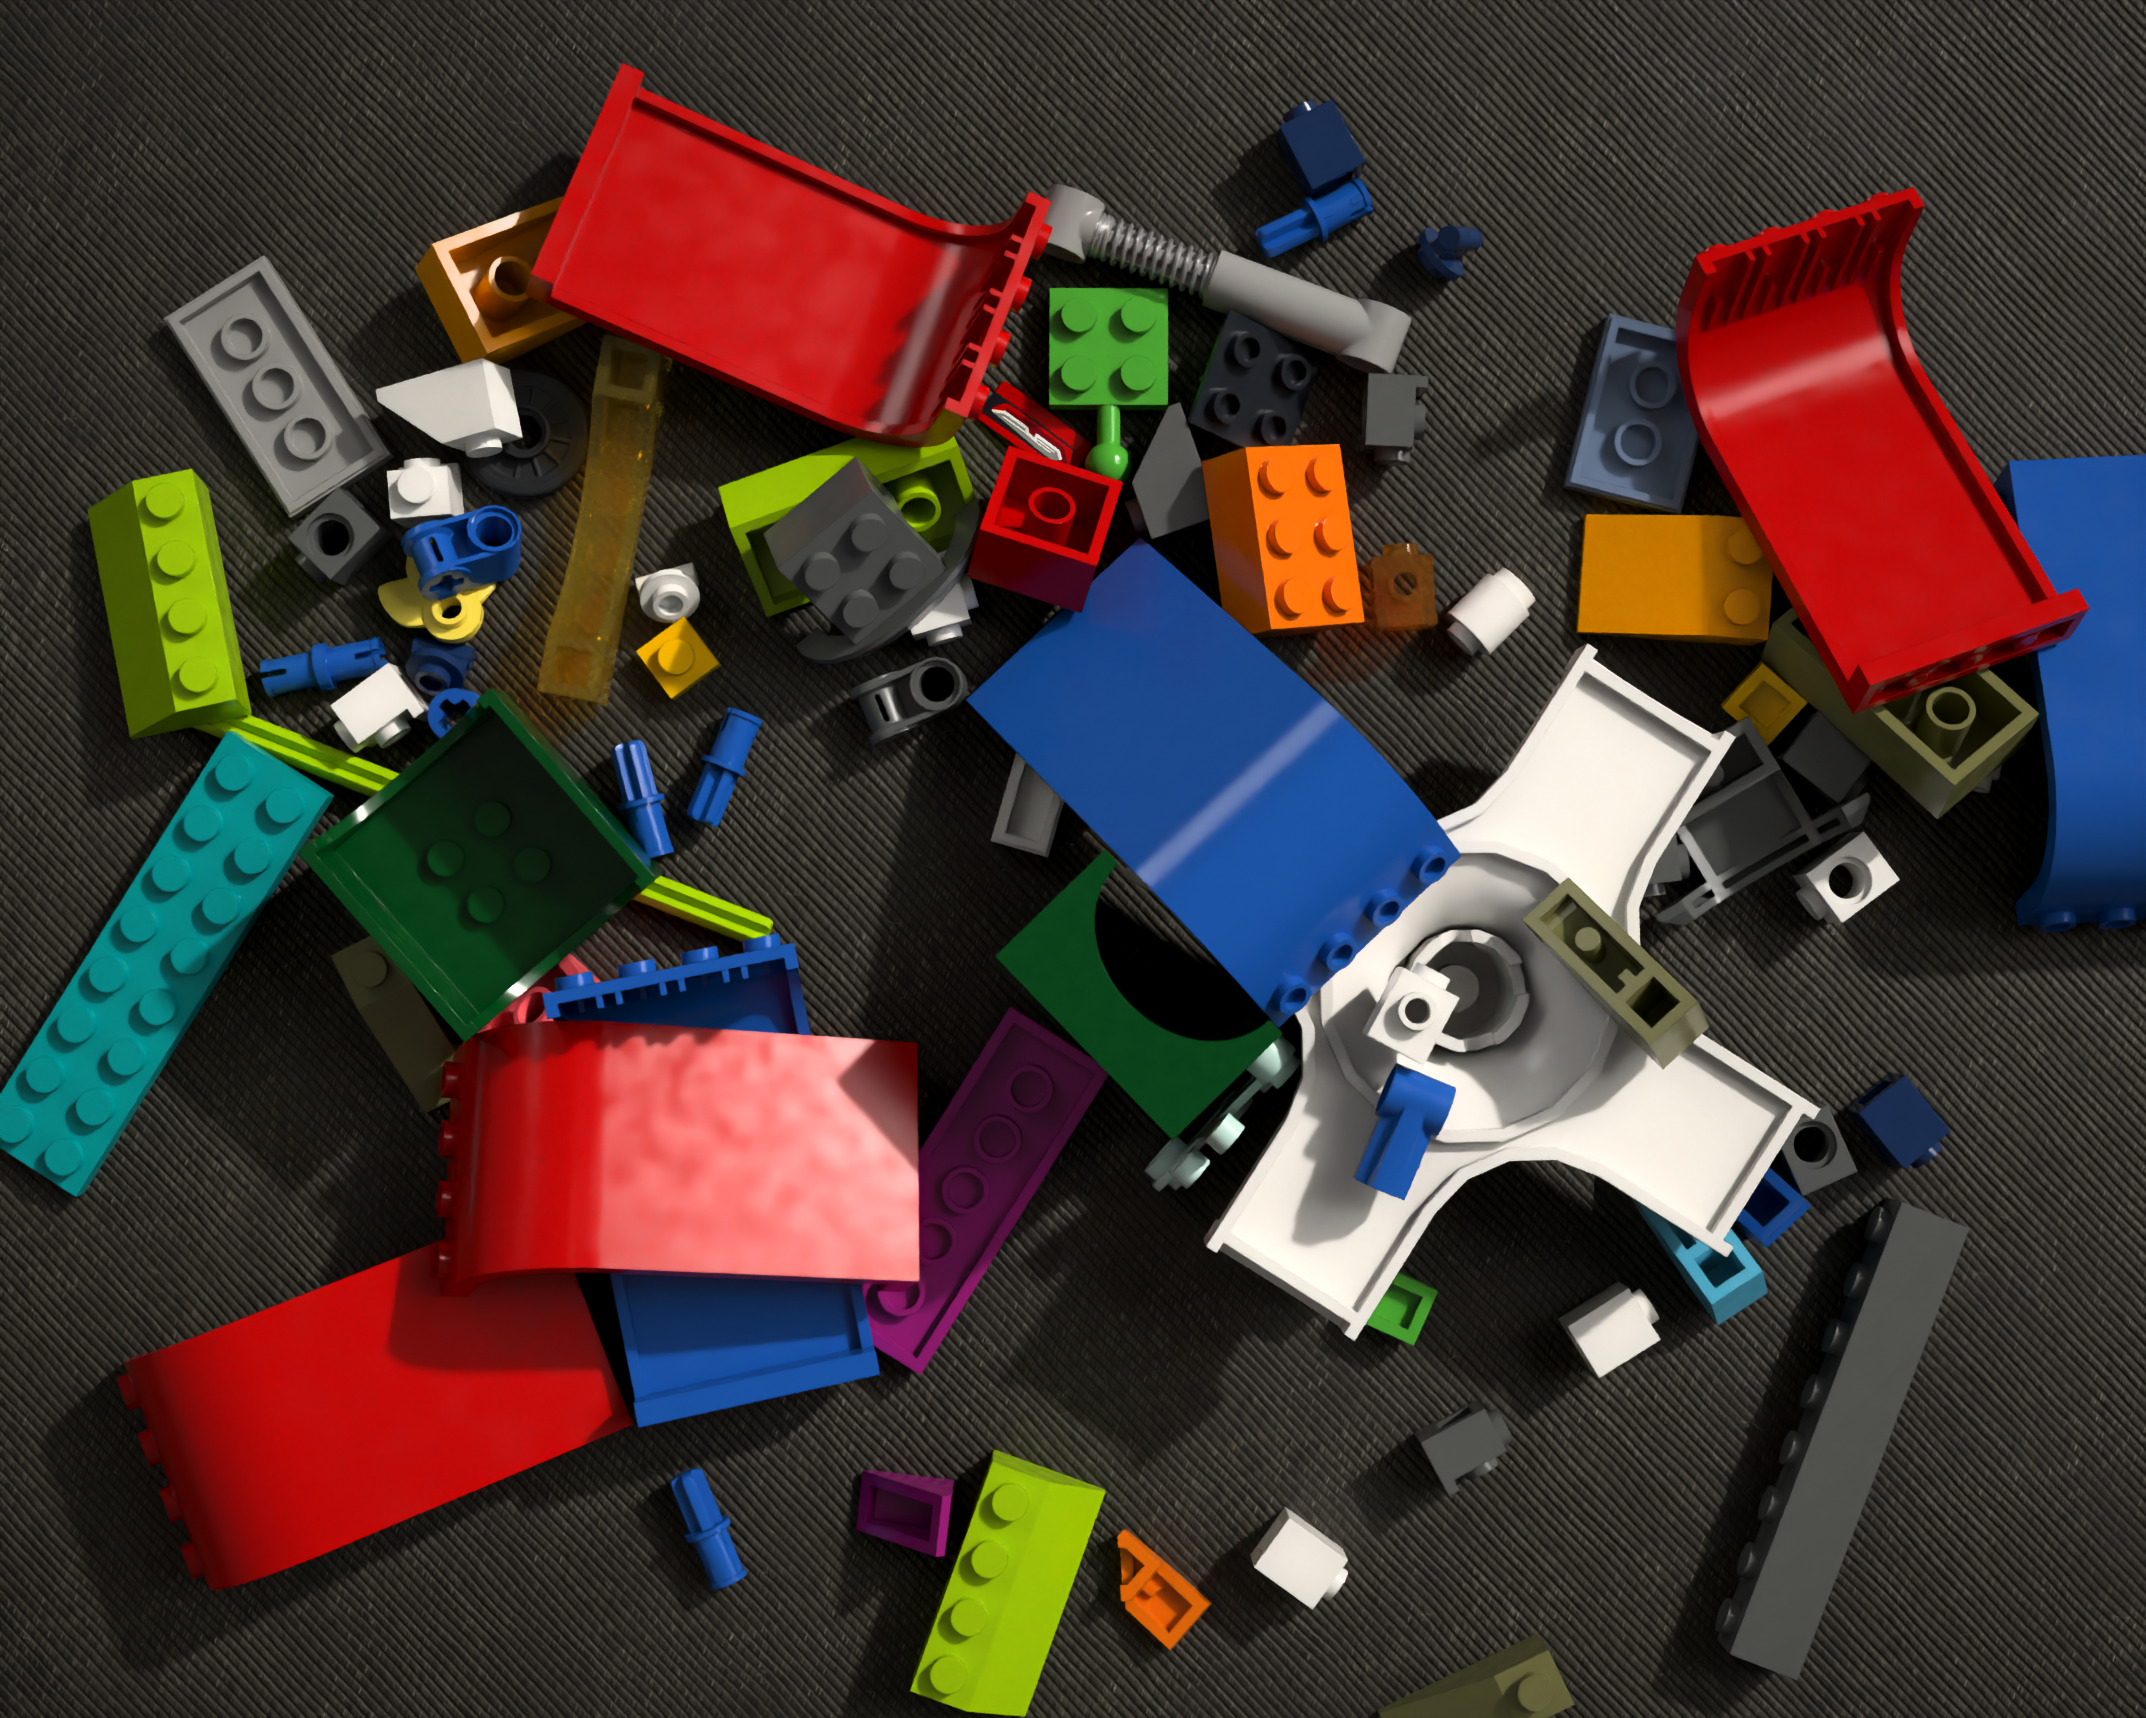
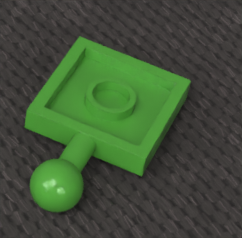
[1049,288,1168,485]

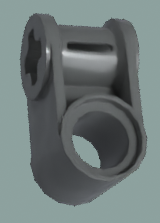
[848,657,968,747]

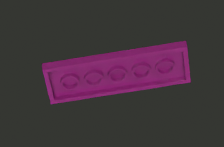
[861,1006,1109,1375]

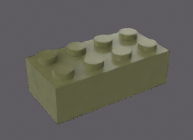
[1761,607,2039,819]

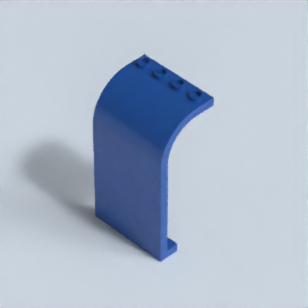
[1993,455,2146,932]
[966,537,1462,1028]
[542,933,880,1428]

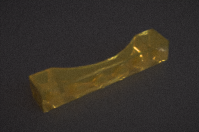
[537,335,672,707]

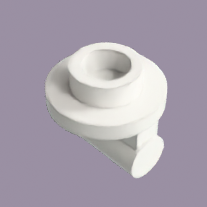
[635,562,700,623]

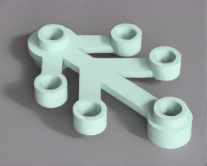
[1145,1035,1301,1192]

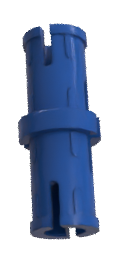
[260,636,388,697]

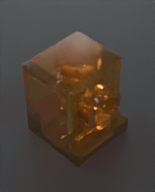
[1368,543,1438,633]

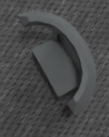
[764,457,983,664]
[1655,716,1871,925]

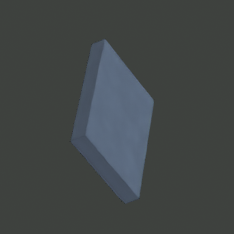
[1562,313,1700,515]

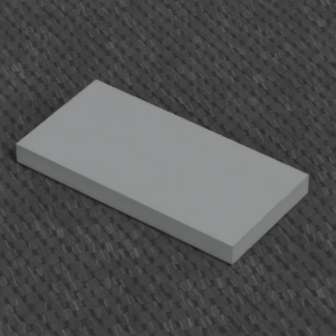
[164,255,395,520]

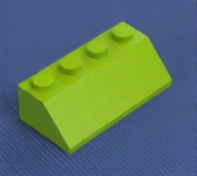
[718,436,983,617]
[87,469,252,739]
[910,1449,1106,1717]

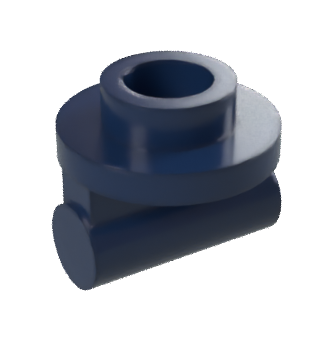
[1417,225,1483,281]
[406,635,476,695]

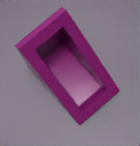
[856,1470,955,1557]

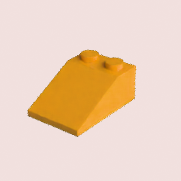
[415,196,587,364]
[1576,514,1773,646]

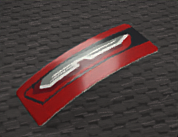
[978,381,1092,467]

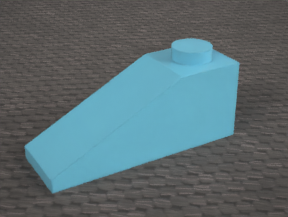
[1630,1197,1768,1326]

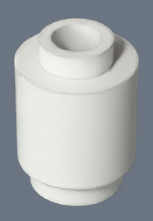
[1447,567,1536,656]

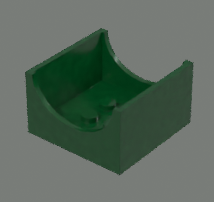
[297,688,663,1042]
[995,850,1283,1140]

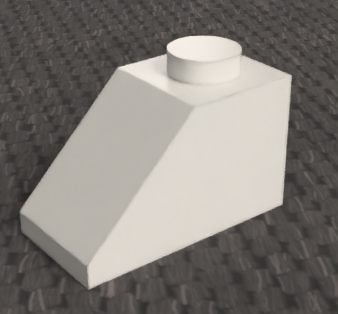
[376,358,523,458]

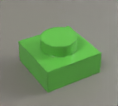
[1366,1272,1438,1346]

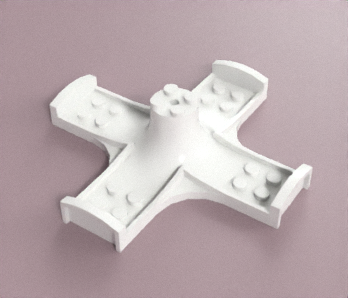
[1122,644,1820,1341]

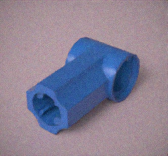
[1353,1063,1456,1200]

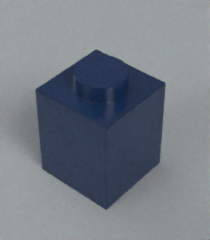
[1275,99,1366,199]
[1844,1072,1951,1169]

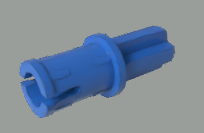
[1255,178,1373,258]
[687,707,763,827]
[610,740,674,858]
[670,1468,747,1590]

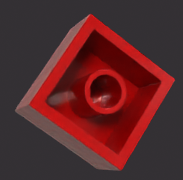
[967,446,1123,613]

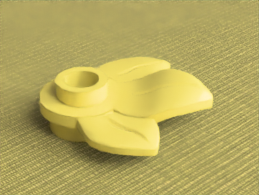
[378,539,497,644]

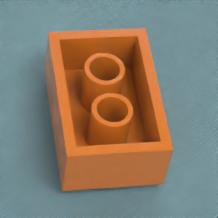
[1202,444,1365,638]

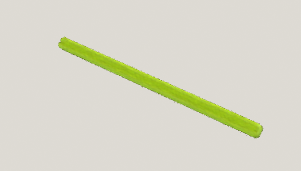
[193,715,773,942]

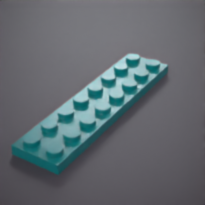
[0,731,334,1197]

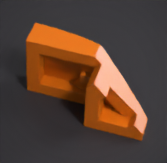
[1117,1529,1212,1650]

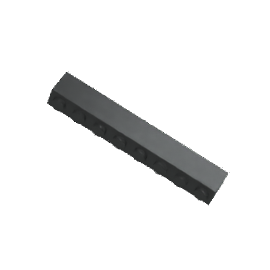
[1715,1197,1970,1680]

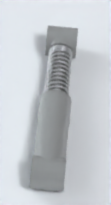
[1043,184,1412,374]

